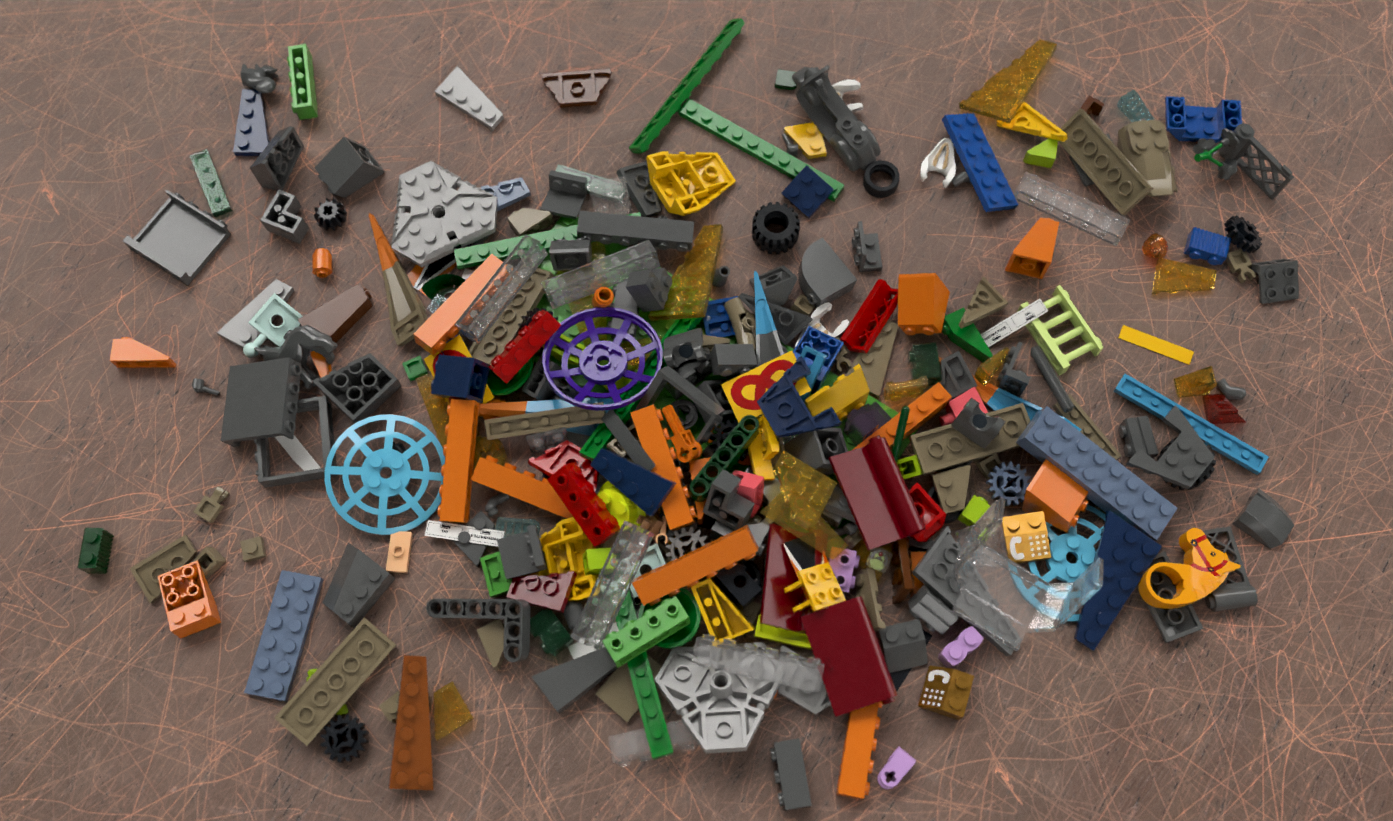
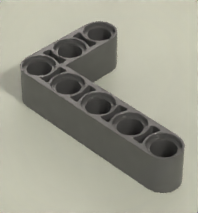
[426,598,530,662]

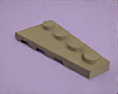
[846,319,898,399]

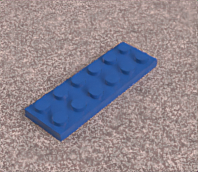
[942,113,1018,212]

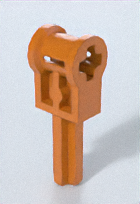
[662,405,702,463]

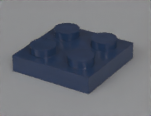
[781,165,834,218]

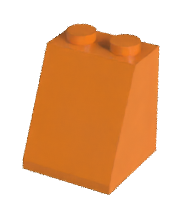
[1005,218,1059,279]
[898,273,950,335]
[1022,459,1089,533]

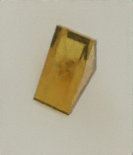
[1174,366,1217,398]

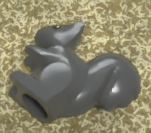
[241,64,279,94]

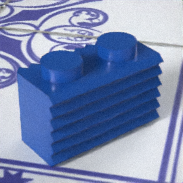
[1184,227,1231,265]

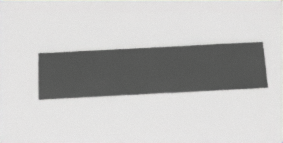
[601,409,656,471]

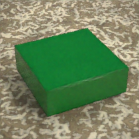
[402,356,428,382]

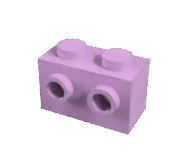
[828,546,860,592]

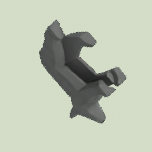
[254,325,338,389]

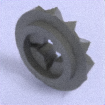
[670,399,698,430]

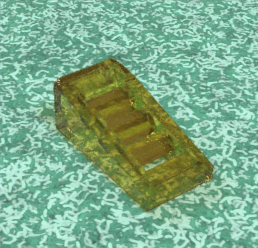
[974,347,1010,386]

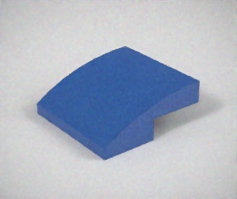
[700,296,738,338]

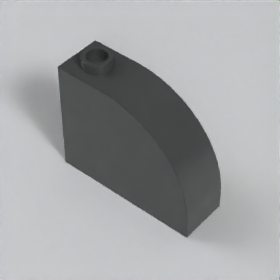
[798,237,857,308]

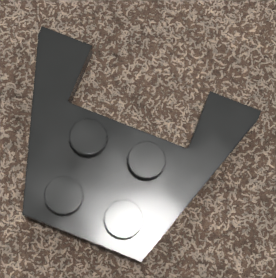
[1126,405,1215,489]

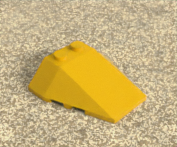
[646,151,736,216]
[520,517,602,601]

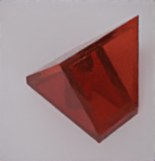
[1202,394,1246,424]

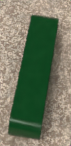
[690,415,759,502]

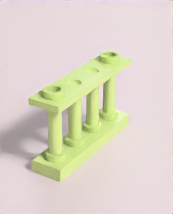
[1017,285,1103,376]

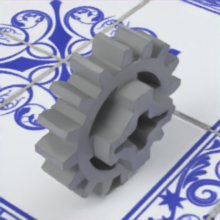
[666,527,708,561]

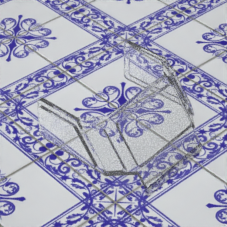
[952,497,1104,651]

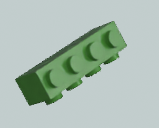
[287,44,318,120]
[602,596,690,668]

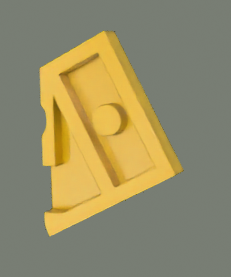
[784,122,827,159]

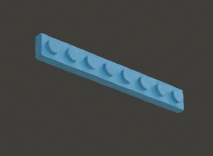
[1113,374,1269,475]

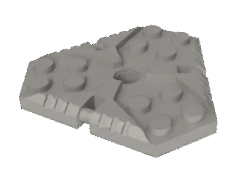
[391,161,498,267]
[655,642,786,754]

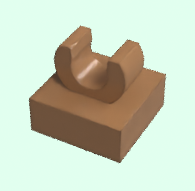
[636,513,664,540]

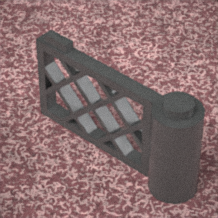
[1219,124,1294,200]
[1203,527,1258,612]

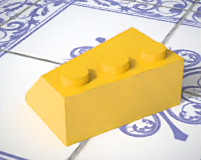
[804,364,870,421]

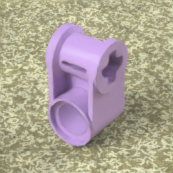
[877,746,916,789]

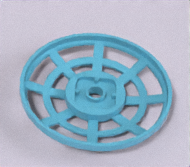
[325,414,445,535]
[1006,505,1106,622]

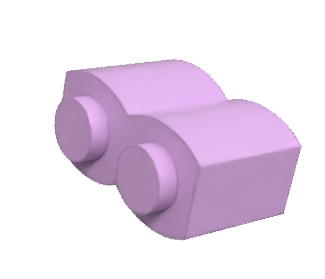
[938,626,983,668]

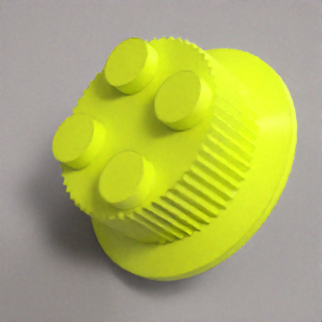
[597,481,646,533]

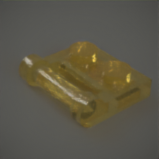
[883,376,928,401]

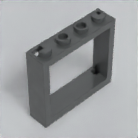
[625,366,725,473]
[254,395,337,488]

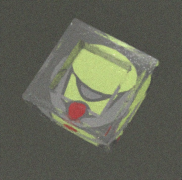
[865,547,893,573]

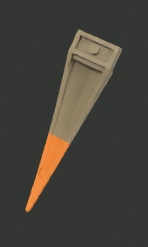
[369,213,428,347]

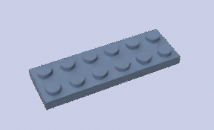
[244,570,324,702]

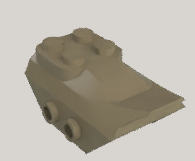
[1117,120,1178,197]

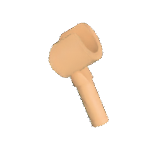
[655,516,669,545]

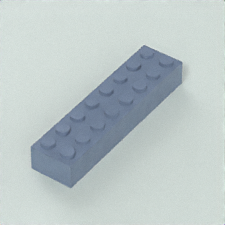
[1016,406,1178,541]

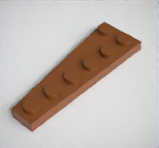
[389,655,433,790]

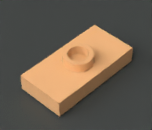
[386,531,413,574]

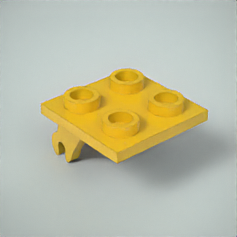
[784,562,846,613]

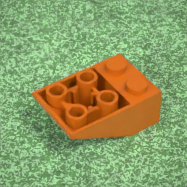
[157,560,221,639]

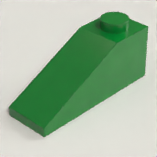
[942,307,993,365]

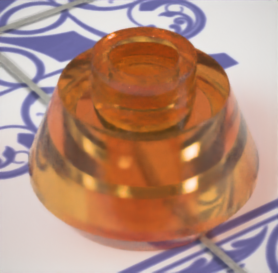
[1142,233,1168,258]

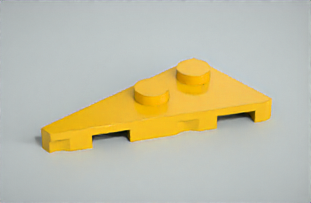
[997,102,1068,142]

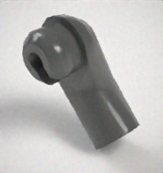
[952,171,973,187]
[1216,378,1246,400]
[485,492,510,517]

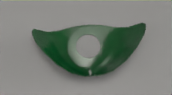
[422,274,465,305]

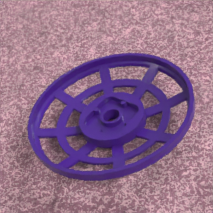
[542,307,663,411]

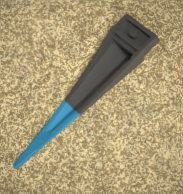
[754,271,784,418]

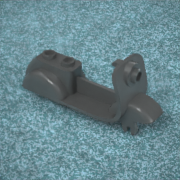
[792,65,881,171]

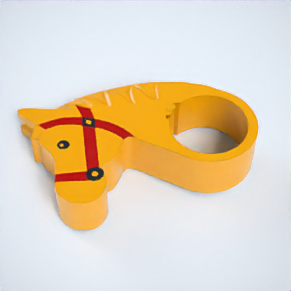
[1138,528,1241,609]

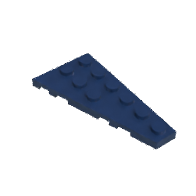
[1074,510,1162,651]

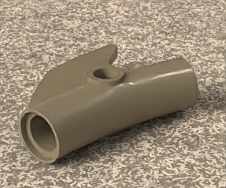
[724,297,756,354]

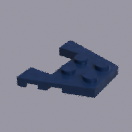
[757,356,841,438]

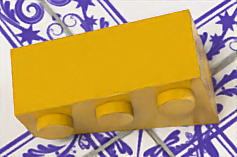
[691,578,756,646]

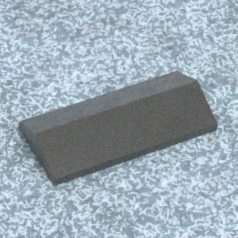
[1137,551,1204,643]

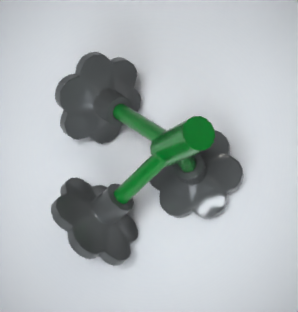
[1193,128,1239,180]

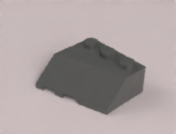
[250,126,304,191]
[312,353,401,424]
[323,543,395,628]

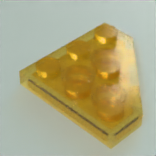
[773,450,837,532]

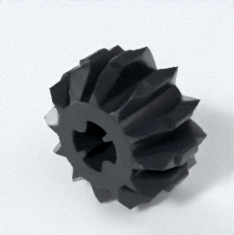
[314,198,347,231]

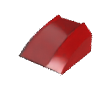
[909,482,946,542]

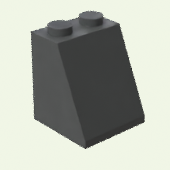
[315,137,385,198]
[784,428,848,485]

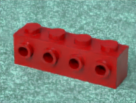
[488,310,561,384]
[547,462,621,547]

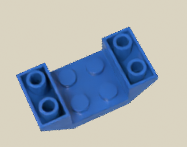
[1165,96,1242,143]

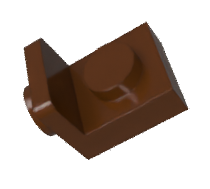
[1081,95,1105,116]

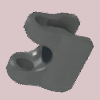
[663,328,710,369]
[952,397,1006,448]

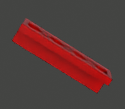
[840,279,898,354]

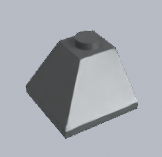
[749,265,797,306]

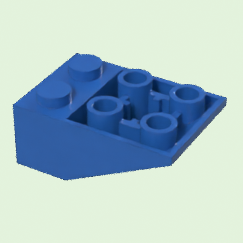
[793,326,844,394]

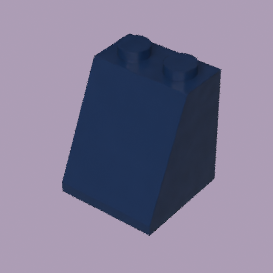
[431,355,490,404]

